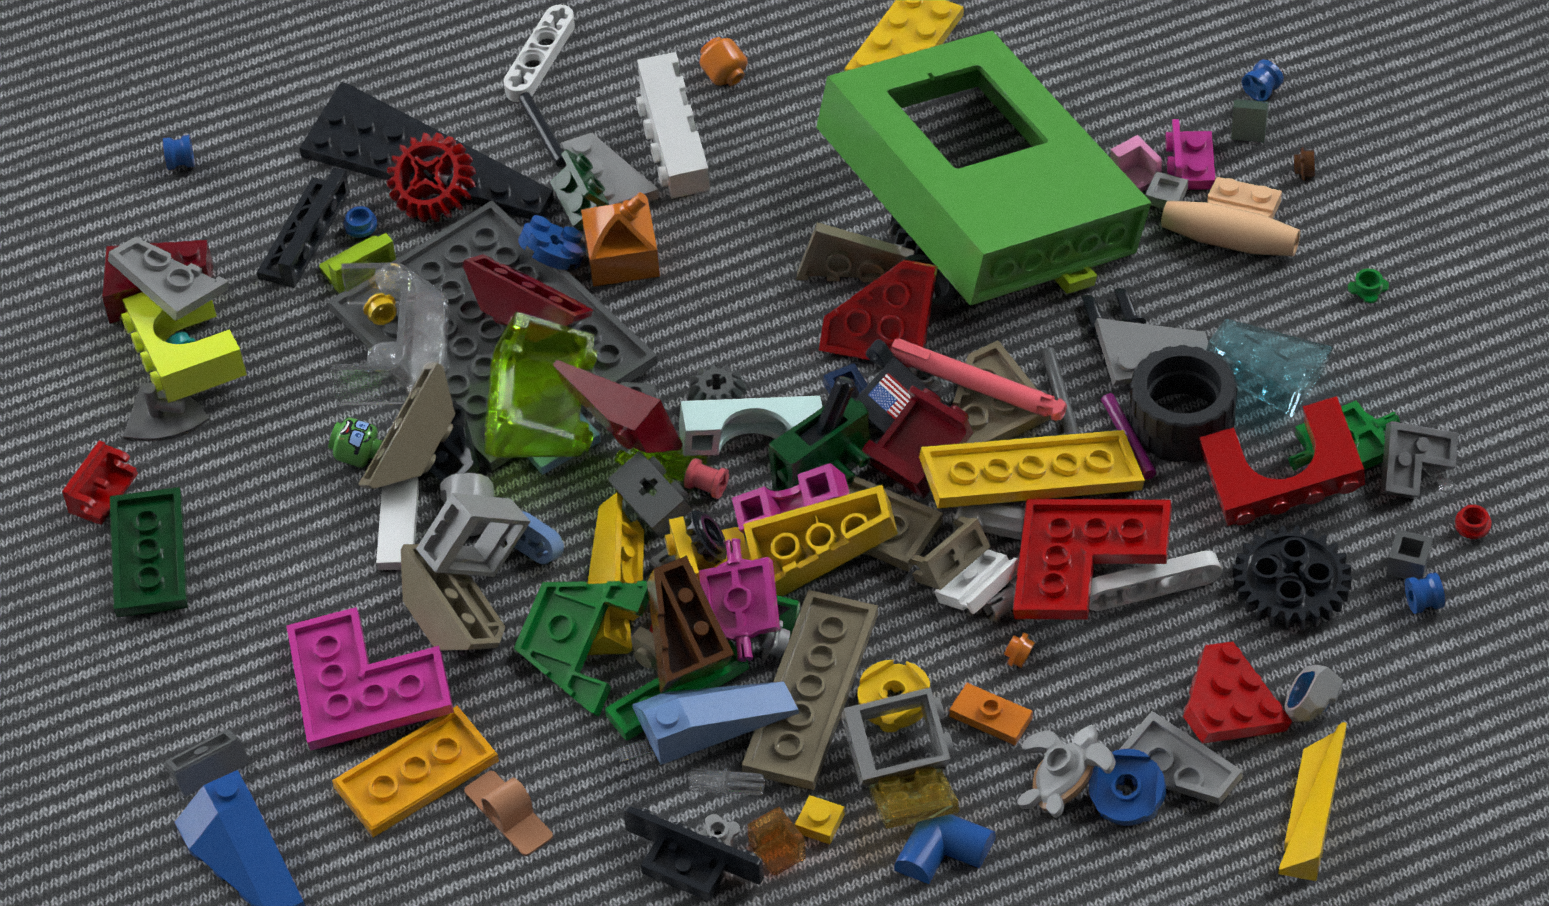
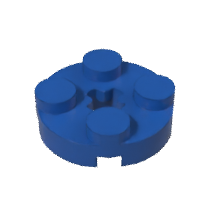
[518,215,586,270]
[1089,749,1166,826]

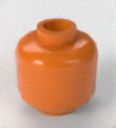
[699,37,748,86]

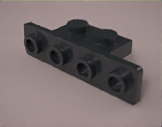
[624,805,764,901]

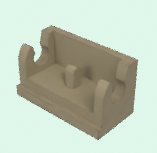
[908,516,990,590]

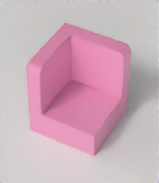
[1110,135,1162,192]

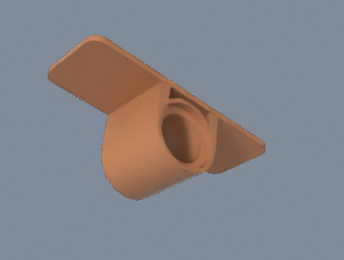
[464,771,553,856]

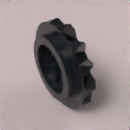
[685,510,727,565]

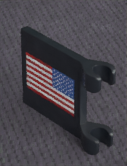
[831,339,946,435]

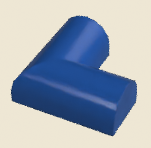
[894,805,996,884]

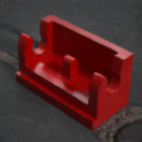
[62,440,138,525]

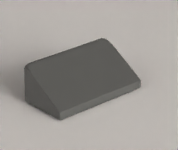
[163,729,249,796]

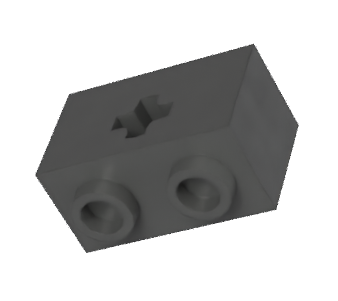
[608,451,692,539]

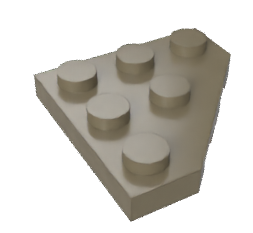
[953,340,1051,443]

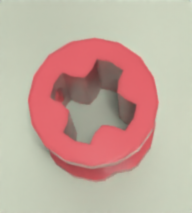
[684,458,729,499]

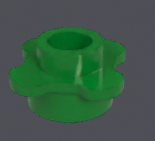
[1348,268,1389,304]

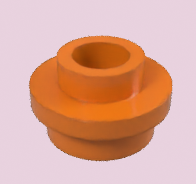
[1004,632,1035,668]

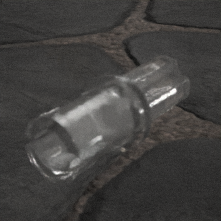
[689,767,765,797]

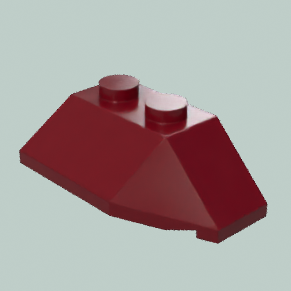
[462,254,593,340]

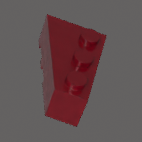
[102,240,214,324]

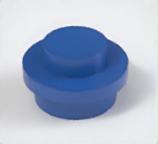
[343,206,377,238]

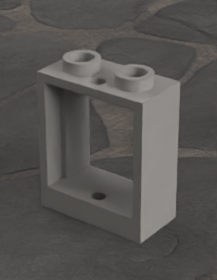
[416,493,531,577]
[841,687,954,788]

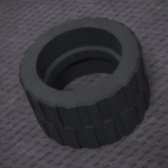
[1129,345,1238,462]

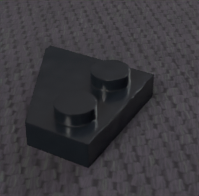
[429,400,480,482]

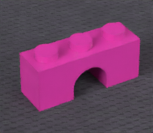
[732,463,850,534]

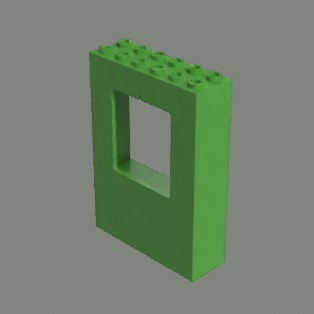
[816,31,1151,306]

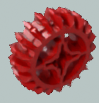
[386,132,476,222]

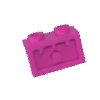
[1165,119,1215,190]

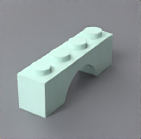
[679,396,823,456]

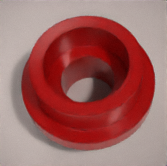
[1455,504,1492,539]

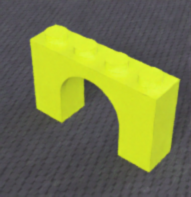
[121,292,247,403]

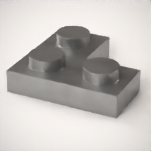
[1380,421,1458,499]

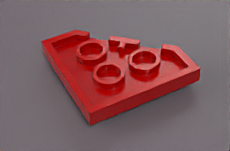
[819,260,938,368]
[1183,642,1292,744]

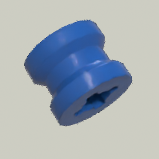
[1242,59,1284,101]
[163,134,195,170]
[1405,572,1445,614]

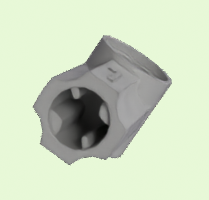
[953,503,1026,540]

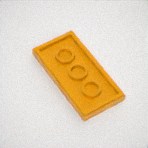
[332,706,499,837]

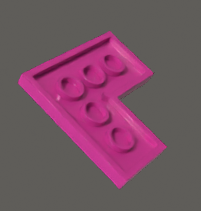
[286,607,454,750]

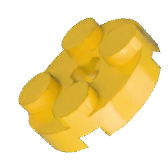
[858,660,930,732]

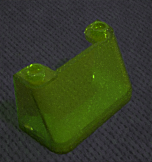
[484,312,597,458]

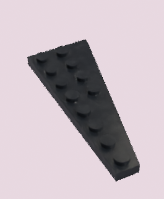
[299,82,554,220]

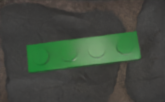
[605,640,749,741]

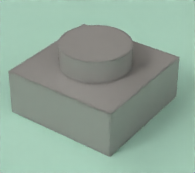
[1145,171,1188,209]

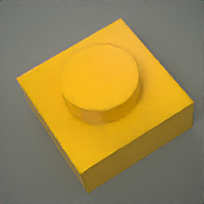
[795,795,845,844]

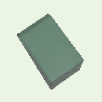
[1231,99,1269,142]

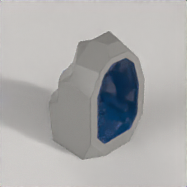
[1285,665,1343,723]

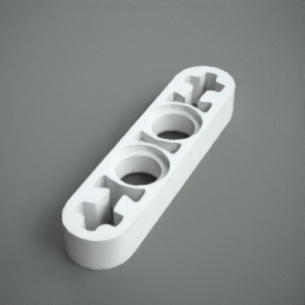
[504,4,575,102]
[1089,551,1222,611]

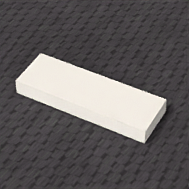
[376,477,419,570]

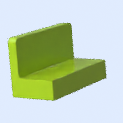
[319,233,396,294]

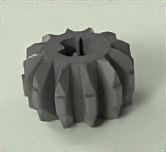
[687,363,747,401]

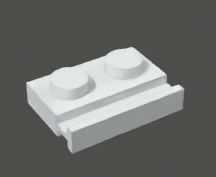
[934,550,1019,614]

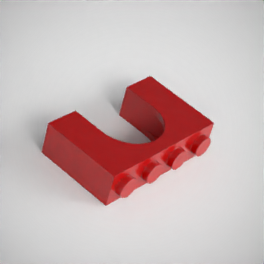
[1200,396,1365,526]

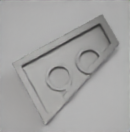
[108,237,229,321]
[1094,318,1211,386]
[1120,711,1243,805]

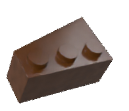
[647,555,734,694]

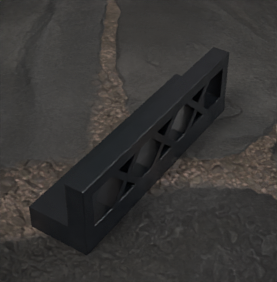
[257,167,350,288]

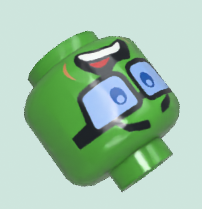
[328,417,383,468]

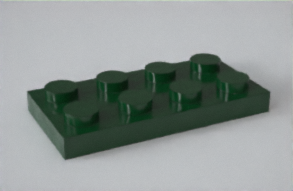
[110,487,188,618]

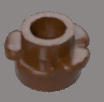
[1294,147,1315,181]

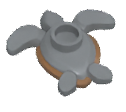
[1018,725,1116,818]

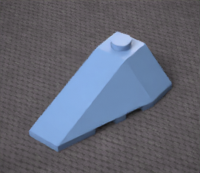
[633,681,799,765]

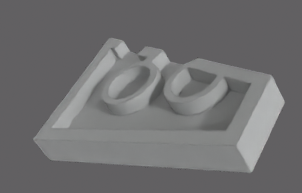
[561,133,659,205]

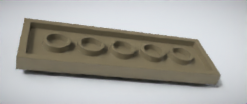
[742,590,878,790]

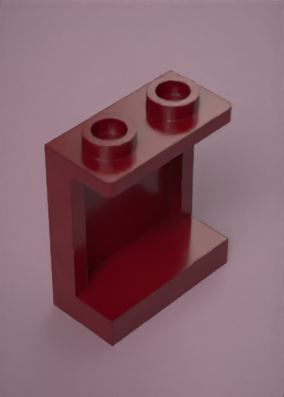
[862,385,974,499]

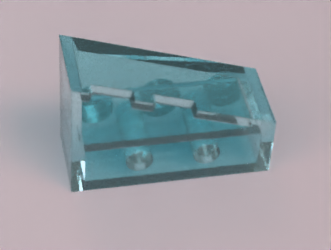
[1206,319,1333,417]

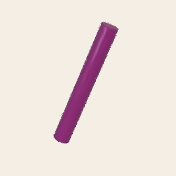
[1101,393,1156,479]

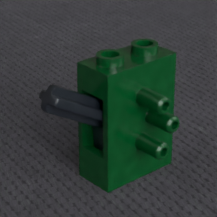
[769,376,870,491]

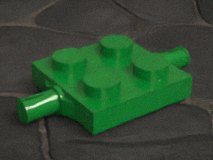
[1288,400,1400,471]

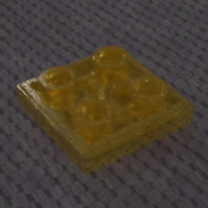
[868,767,960,829]

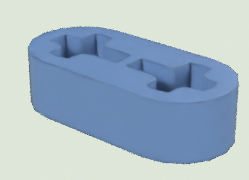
[506,511,564,564]

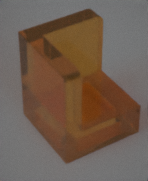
[747,806,806,875]

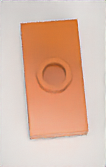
[949,683,1033,746]

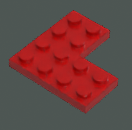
[1013,499,1172,620]

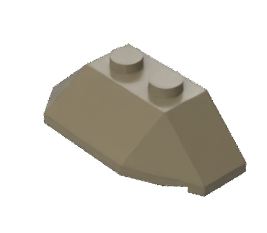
[358,362,455,489]
[401,544,505,651]

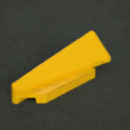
[588,492,644,655]
[1278,722,1347,881]

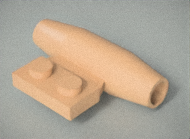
[1161,177,1300,256]

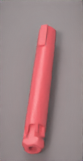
[891,338,1067,421]

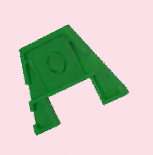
[514,581,649,717]

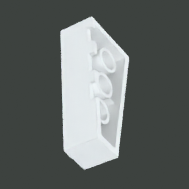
[636,52,710,199]

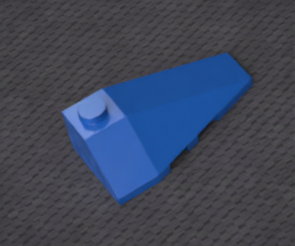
[175,770,305,906]

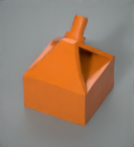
[581,192,660,286]

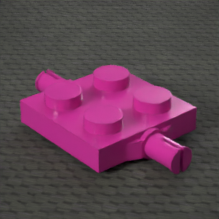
[699,538,780,662]

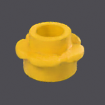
[363,293,397,325]

